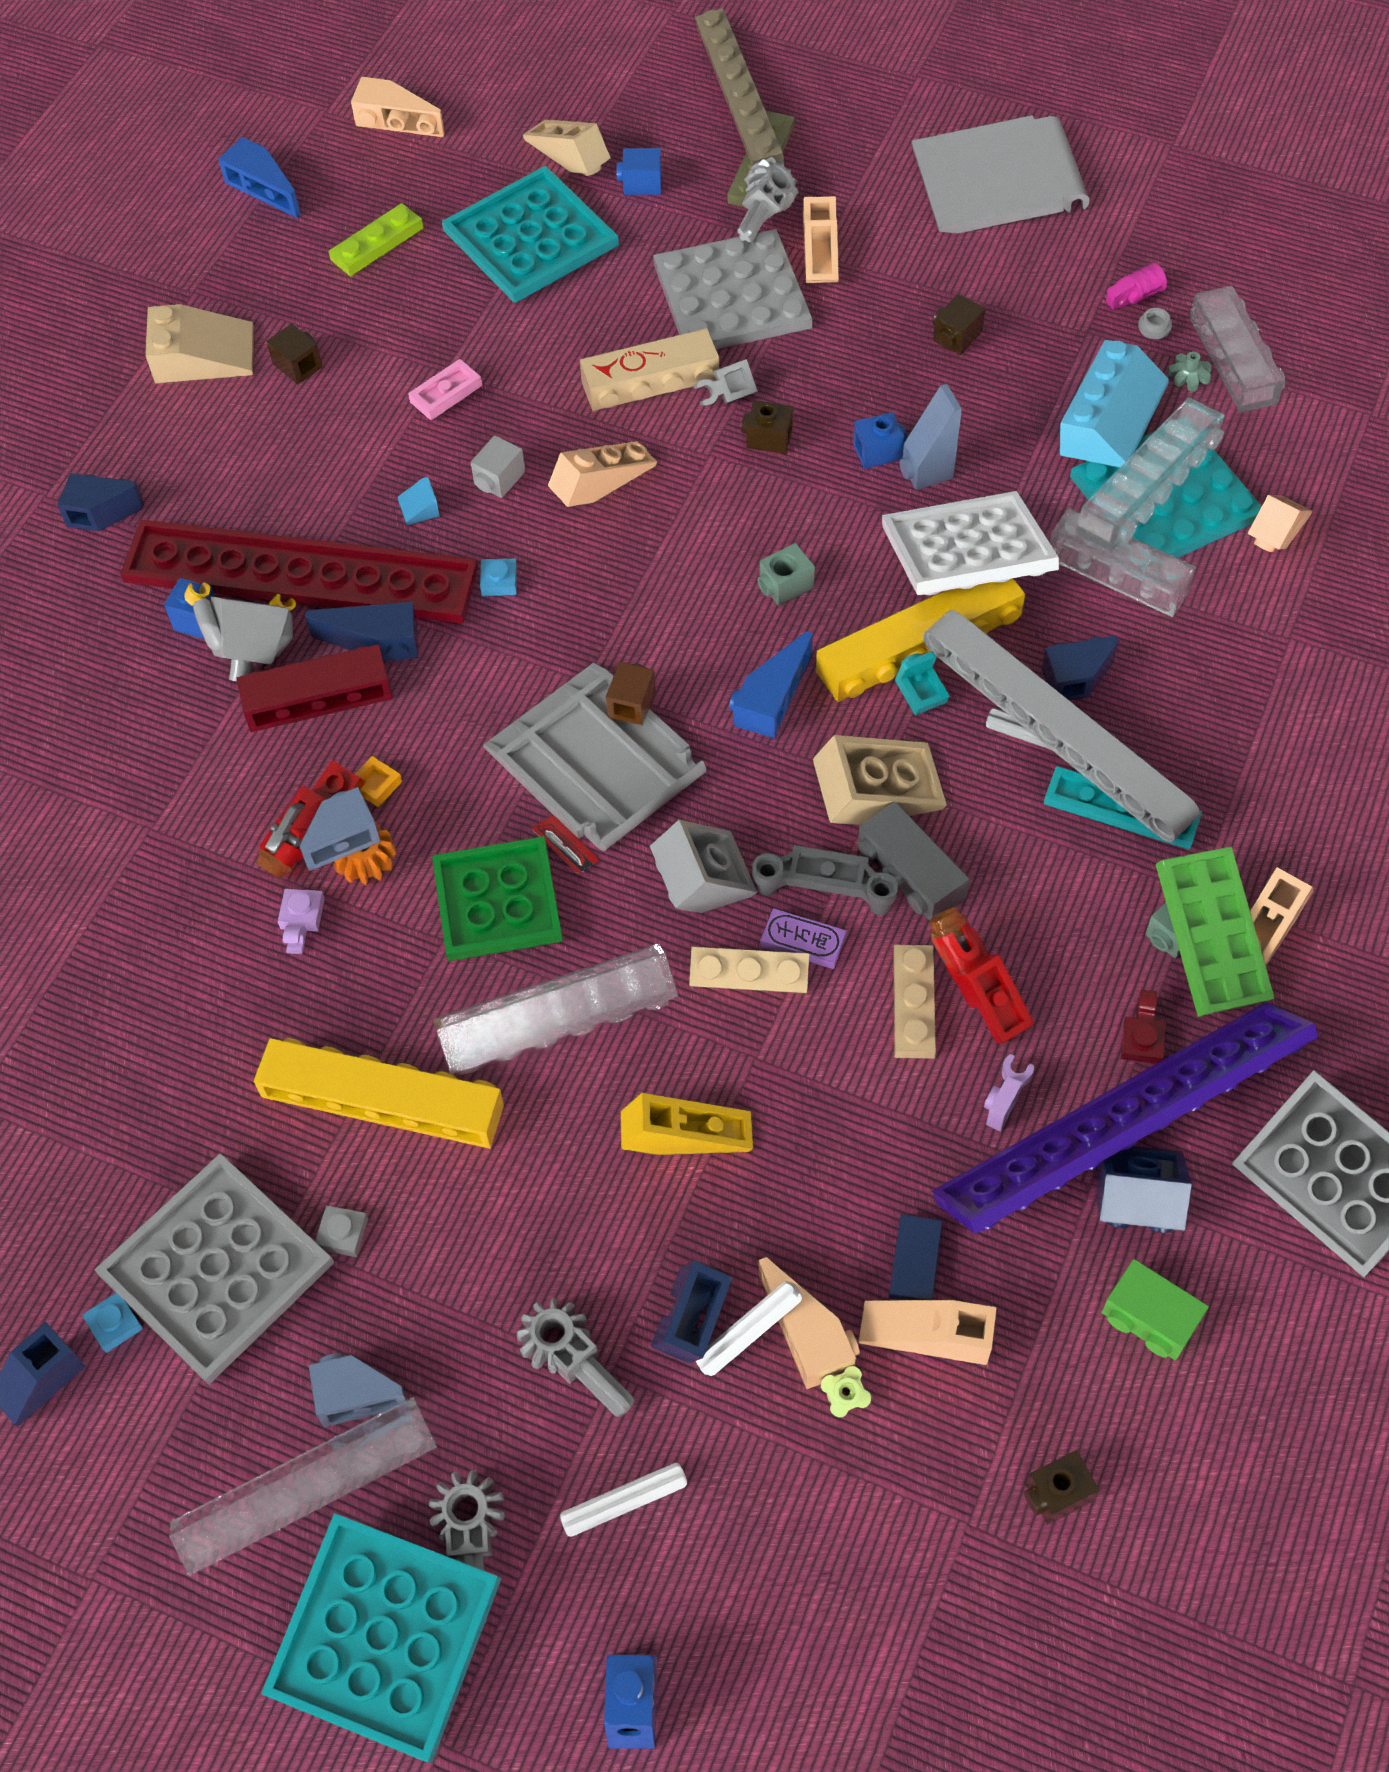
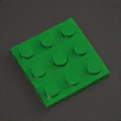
[432,836,563,962]

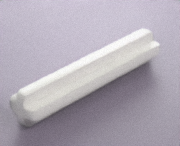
[696,1281,802,1376]
[560,1463,687,1537]

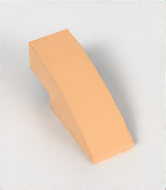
[803,196,839,283]

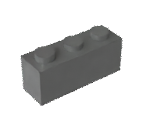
[858,802,970,923]

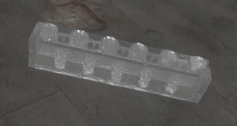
[1075,397,1225,552]
[433,944,678,1074]
[169,1397,437,1576]

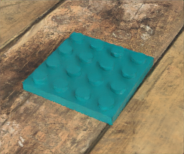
[442,166,619,303]
[1070,417,1262,572]
[261,1513,502,1763]

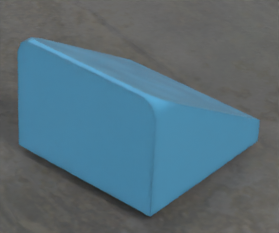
[397,477,440,525]

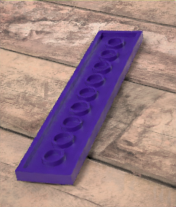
[932,1002,1318,1234]

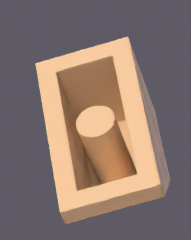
[1248,495,1312,552]

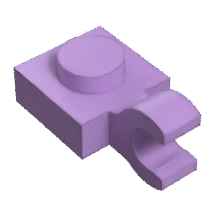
[278,889,325,954]
[984,1054,1034,1132]

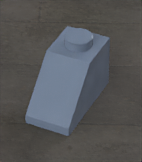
[300,787,380,871]
[309,1353,409,1427]

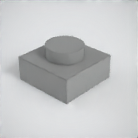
[315,1205,368,1257]

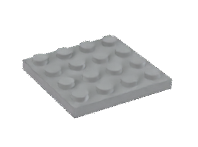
[653,229,812,349]
[94,1153,334,1385]

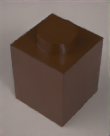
[606,662,656,726]

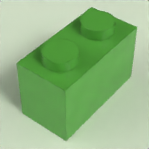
[1101,1259,1209,1361]

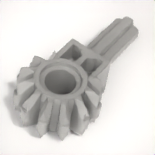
[737,157,799,243]
[517,1297,635,1417]
[429,1470,505,1623]

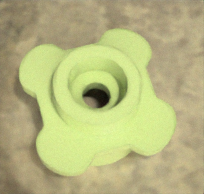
[821,1366,871,1417]

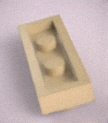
[893,945,936,1059]
[689,947,809,993]

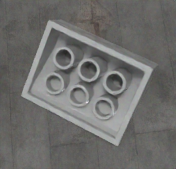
[1232,1070,1389,1278]

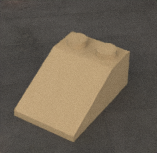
[145,304,254,383]
[813,735,947,825]

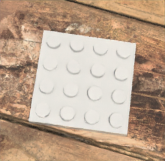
[882,491,1059,595]

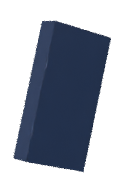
[889,1214,942,1300]

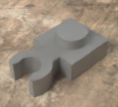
[694,359,757,406]

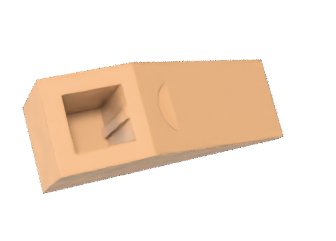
[351,77,445,137]
[548,441,657,507]
[859,1300,997,1365]

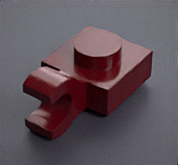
[1121,989,1166,1064]

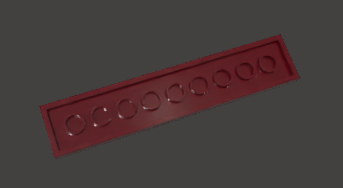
[120,519,478,624]

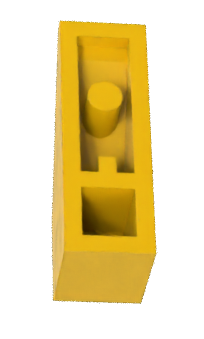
[621,1093,753,1155]

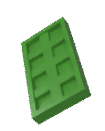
[1156,846,1275,1017]

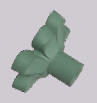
[1167,351,1211,392]

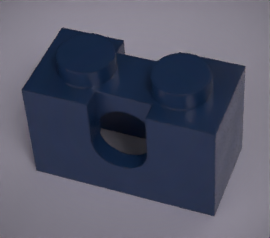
[651,1261,733,1363]

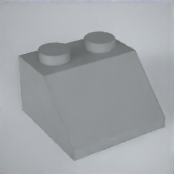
[650,820,757,913]

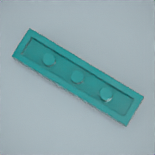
[1044,766,1203,850]

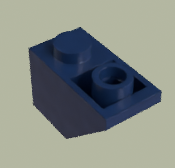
[57,473,144,531]
[1042,635,1119,701]
[0,1322,86,1427]

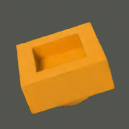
[355,756,402,807]

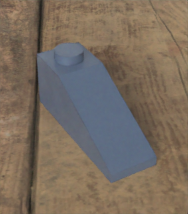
[900,384,962,490]

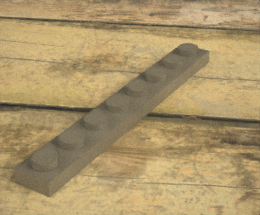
[695,8,784,166]

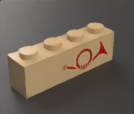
[580,328,719,411]

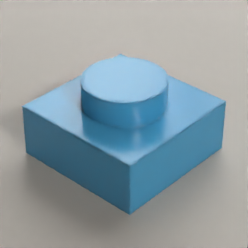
[480,558,517,596]
[82,1293,143,1353]

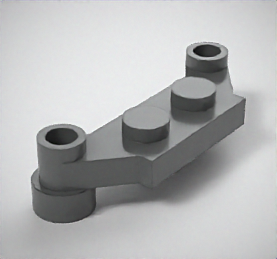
[752,845,898,915]

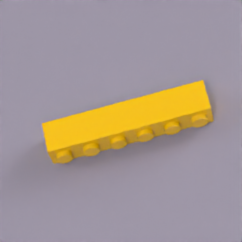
[816,578,1025,702]
[254,1038,504,1149]

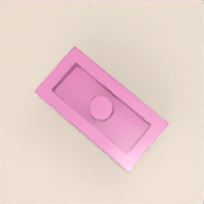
[408,359,482,420]

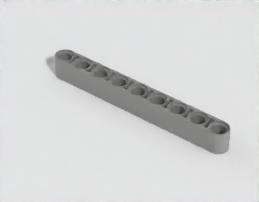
[923,610,1200,842]

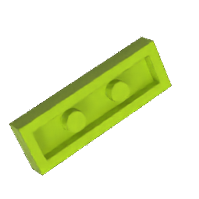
[329,203,423,277]

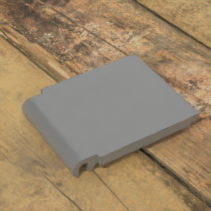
[911,115,1090,234]
[483,663,706,851]

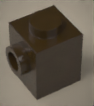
[933,294,985,355]
[266,324,323,385]
[741,400,794,454]
[1024,1450,1100,1525]

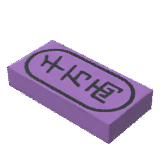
[760,908,847,969]

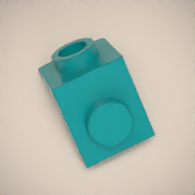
[895,651,950,716]

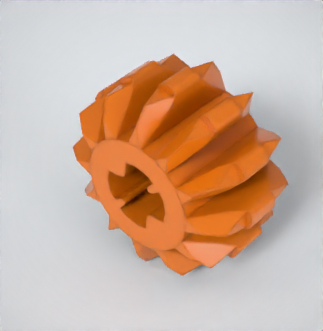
[333,821,396,886]

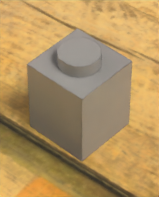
[471,435,525,498]

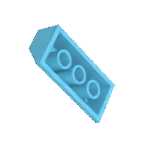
[1060,340,1169,468]

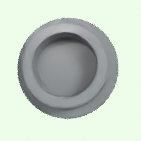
[1138,308,1172,339]

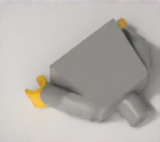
[184,583,296,681]

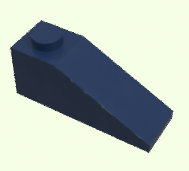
[305,602,418,661]

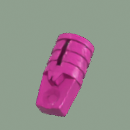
[1106,263,1167,310]

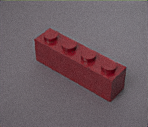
[236,644,393,732]

